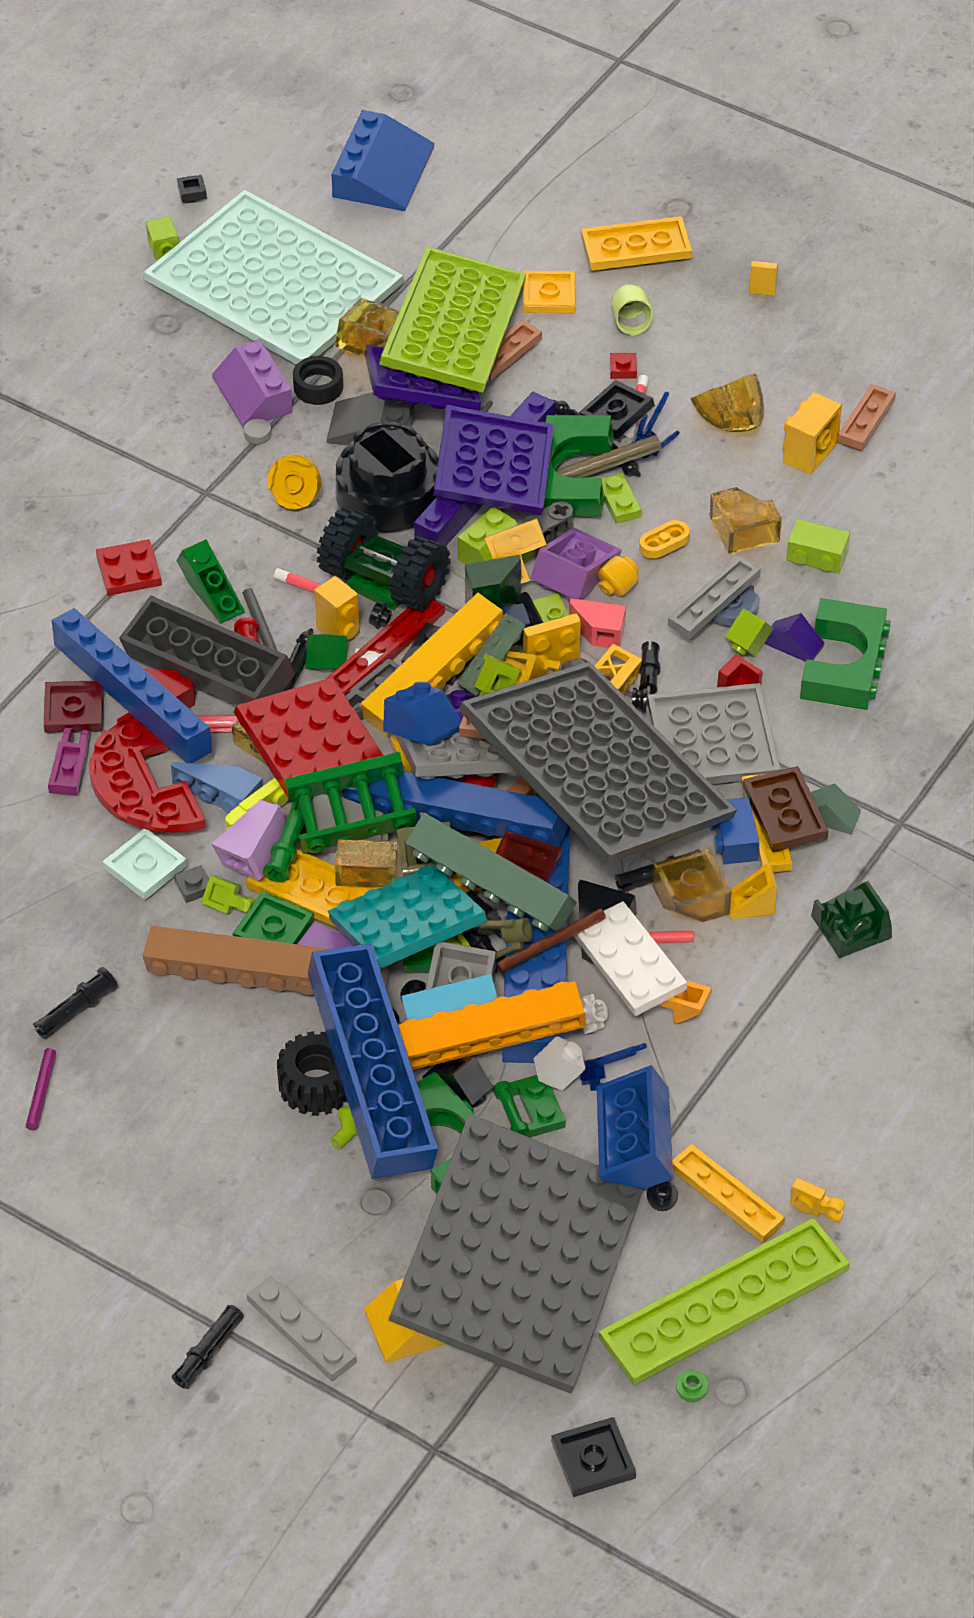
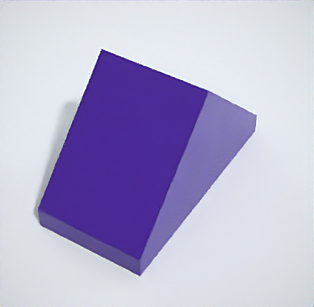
[764,613,824,662]

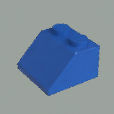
[383,682,462,746]

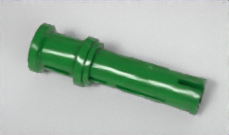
[263,800,304,883]

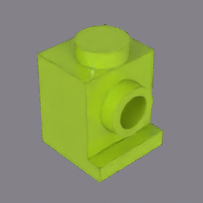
[474,653,521,696]

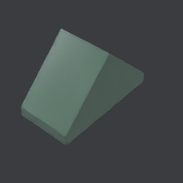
[811,783,861,835]

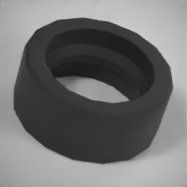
[293,356,343,405]

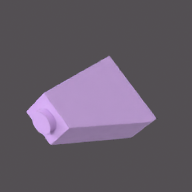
[212,799,286,881]

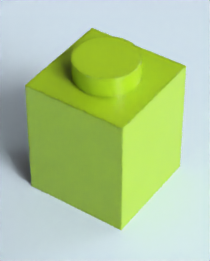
[725,608,773,657]

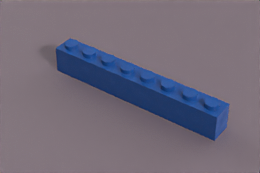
[51,608,212,763]
[342,771,569,848]

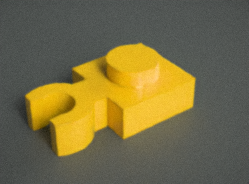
[790,1177,846,1223]

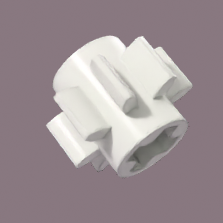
[580,994,608,1034]

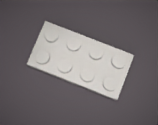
[574,901,687,1016]

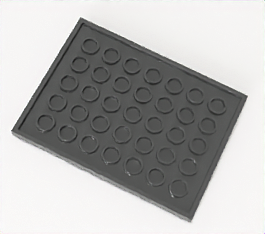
[459,661,737,864]
[388,1114,643,1394]

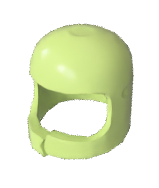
[611,284,653,336]

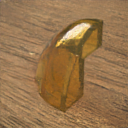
[690,373,764,432]

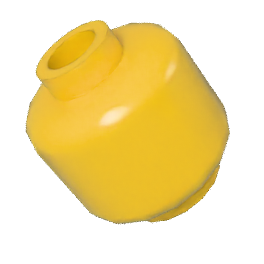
[598,555,639,597]

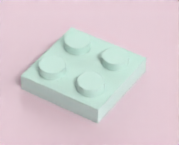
[103,829,187,900]

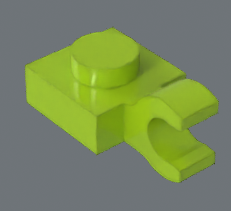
[201,875,256,914]

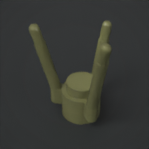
[476,918,532,959]

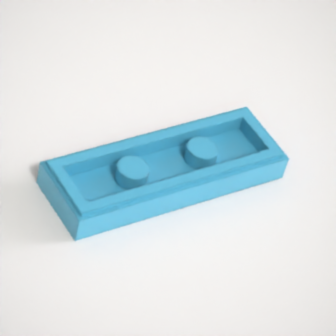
[401,974,497,1020]

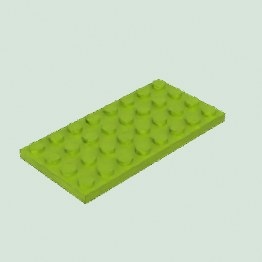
[379,246,526,393]

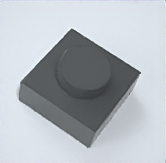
[174,865,209,903]

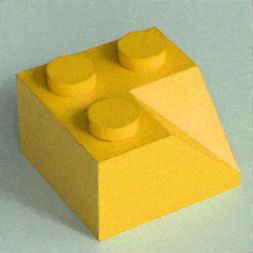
[782,392,842,475]

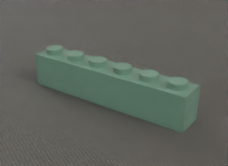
[405,813,577,933]

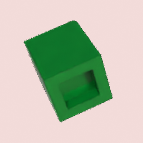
[306,634,347,670]

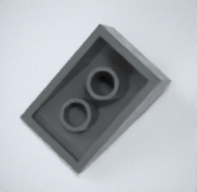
[327,392,415,445]

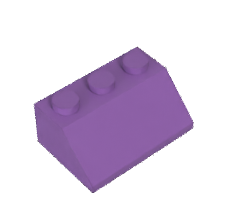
[212,339,293,429]

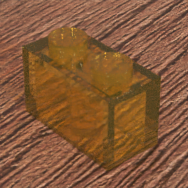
[335,839,398,888]

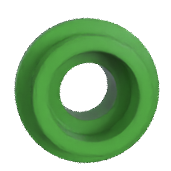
[676,1370,709,1403]

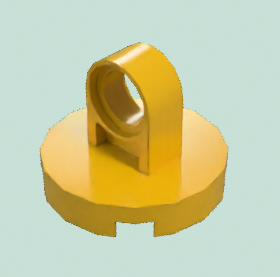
[267,454,321,510]

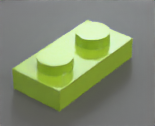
[601,473,642,524]

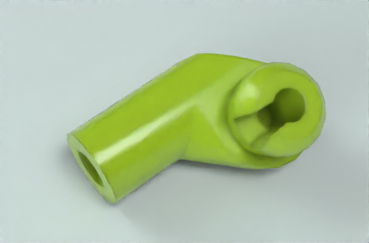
[330,1106,358,1150]

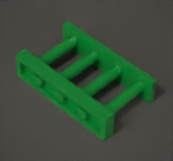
[285,752,417,853]

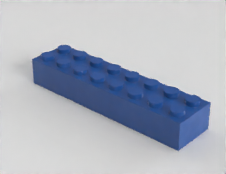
[308,943,438,1179]

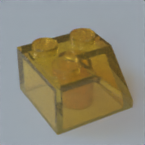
[335,297,399,355]
[709,487,782,554]
[653,848,732,922]

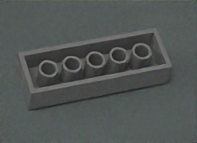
[119,595,295,705]

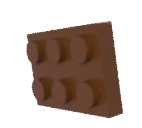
[743,766,829,852]

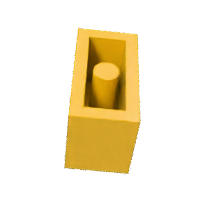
[314,576,359,640]

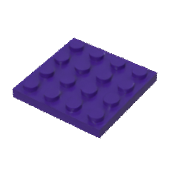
[364,344,481,411]
[433,405,554,515]

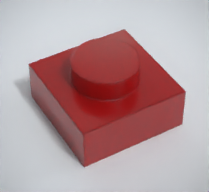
[610,353,637,379]

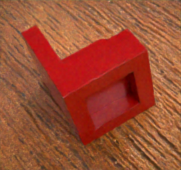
[717,654,763,687]

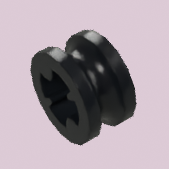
[632,687,647,713]

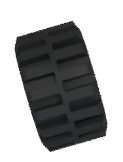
[277,1031,348,1116]

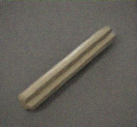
[557,435,661,478]

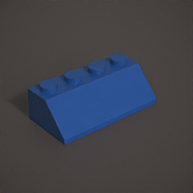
[596,1065,673,1189]

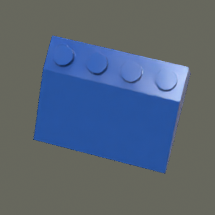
[331,110,434,211]

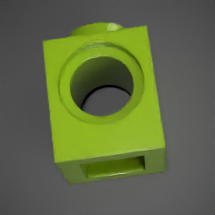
[145,216,179,259]

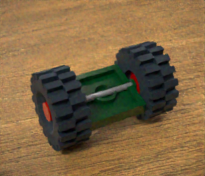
[317,506,451,611]

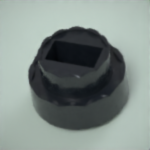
[335,421,438,531]

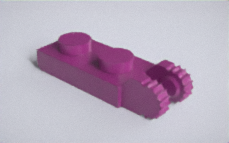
[48,728,90,796]

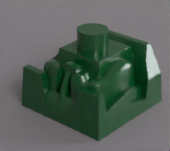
[811,881,892,959]

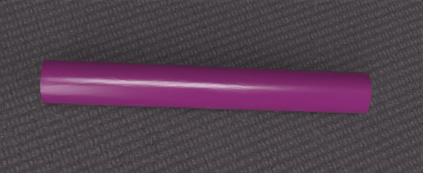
[26,1048,56,1131]

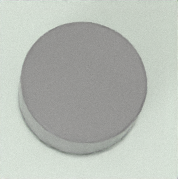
[244,419,271,444]

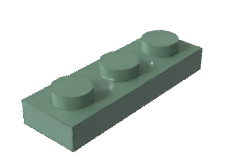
[457,613,526,696]

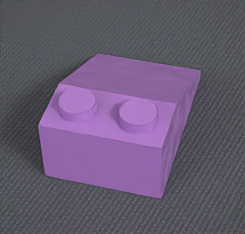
[530,528,622,600]

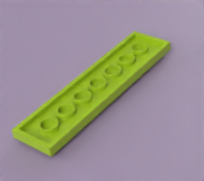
[598,1217,850,1386]

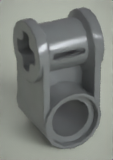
[521,501,574,549]

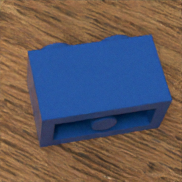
[710,797,759,865]

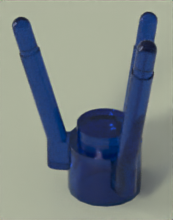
[632,392,680,458]
[579,1043,647,1091]

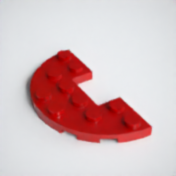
[89,712,206,833]

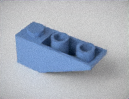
[171,762,263,814]

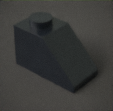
[422,1057,493,1107]

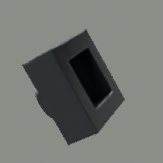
[177,174,207,202]

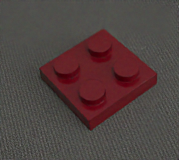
[44,681,103,733]

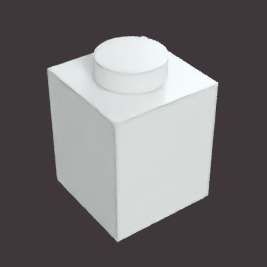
[533,1036,586,1091]

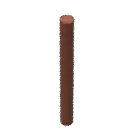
[496,908,606,974]

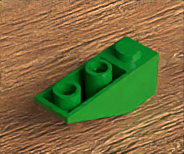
[176,539,245,624]

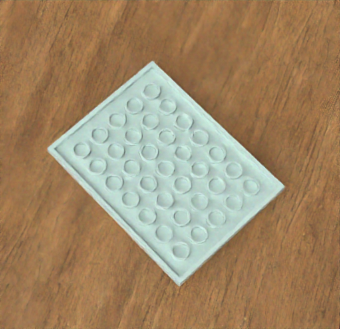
[144,190,403,364]

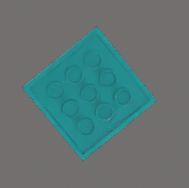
[328,864,487,969]

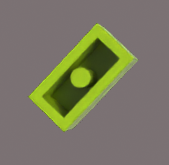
[786,519,850,574]

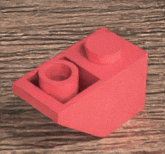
[569,598,626,648]

